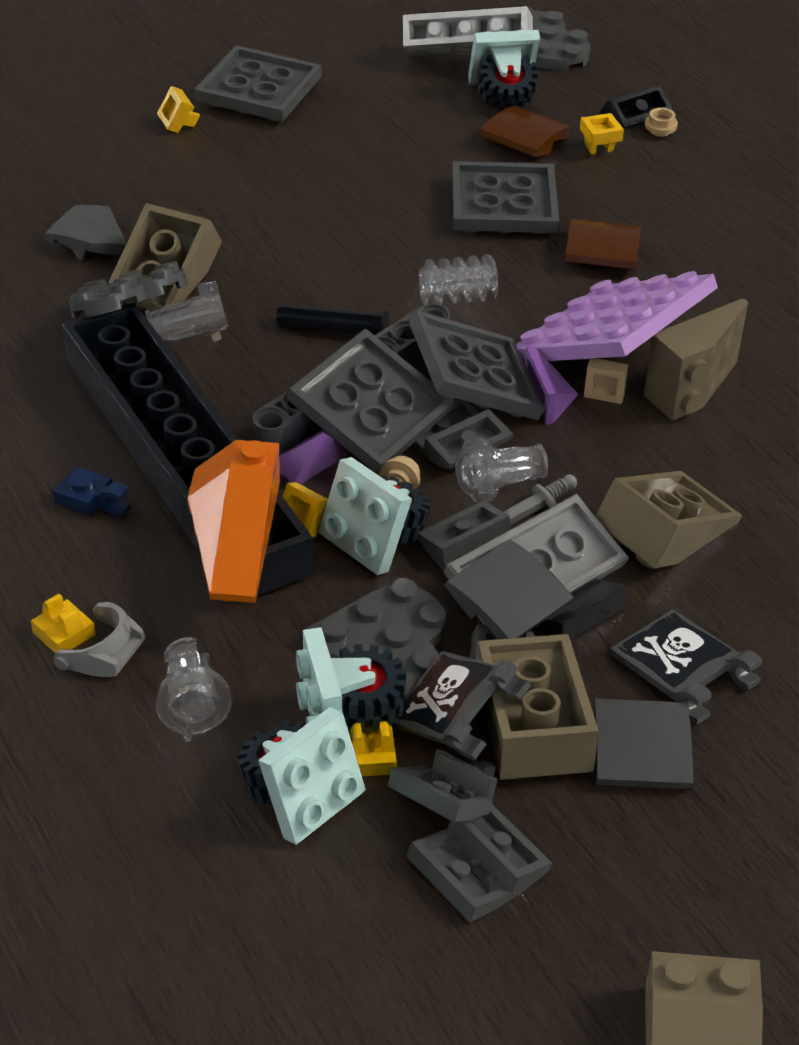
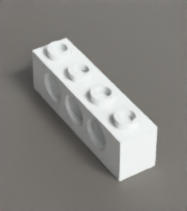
[403,6,533,55]

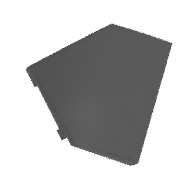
[43,205,127,261]
[388,749,497,823]

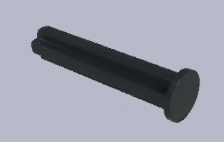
[276,304,389,335]

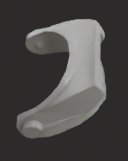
[53,602,145,677]

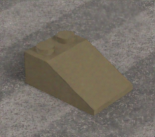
[108,203,222,318]
[643,298,748,421]
[595,471,742,569]
[477,634,599,780]
[645,951,763,1045]

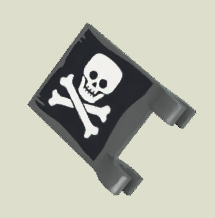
[610,609,762,725]
[391,651,531,760]

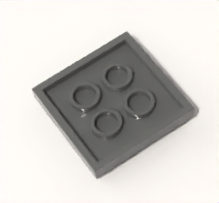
[194,45,322,122]
[452,161,559,235]
[409,310,546,420]
[286,328,455,474]

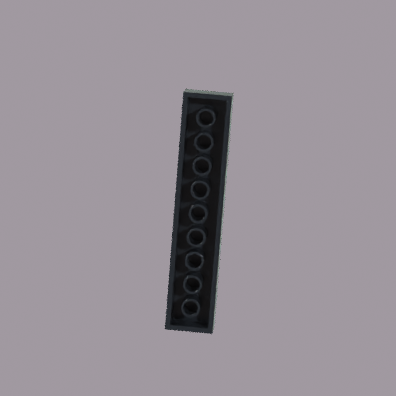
[62,303,313,603]

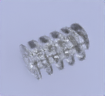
[419,254,498,305]

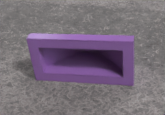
[525,345,579,425]
[279,429,351,485]

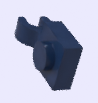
[53,467,131,517]

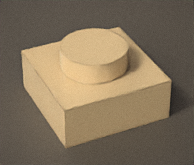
[584,358,629,404]

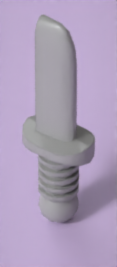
[504,474,577,525]

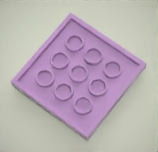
[516,271,718,362]

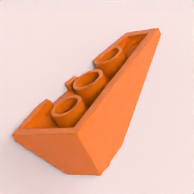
[188,440,280,603]

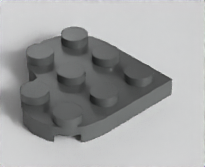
[521,6,591,71]
[68,261,188,318]
[304,578,446,698]

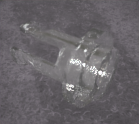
[145,281,229,343]
[455,437,548,503]
[156,637,232,742]

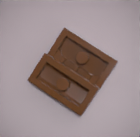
[479,106,572,157]
[565,218,641,269]

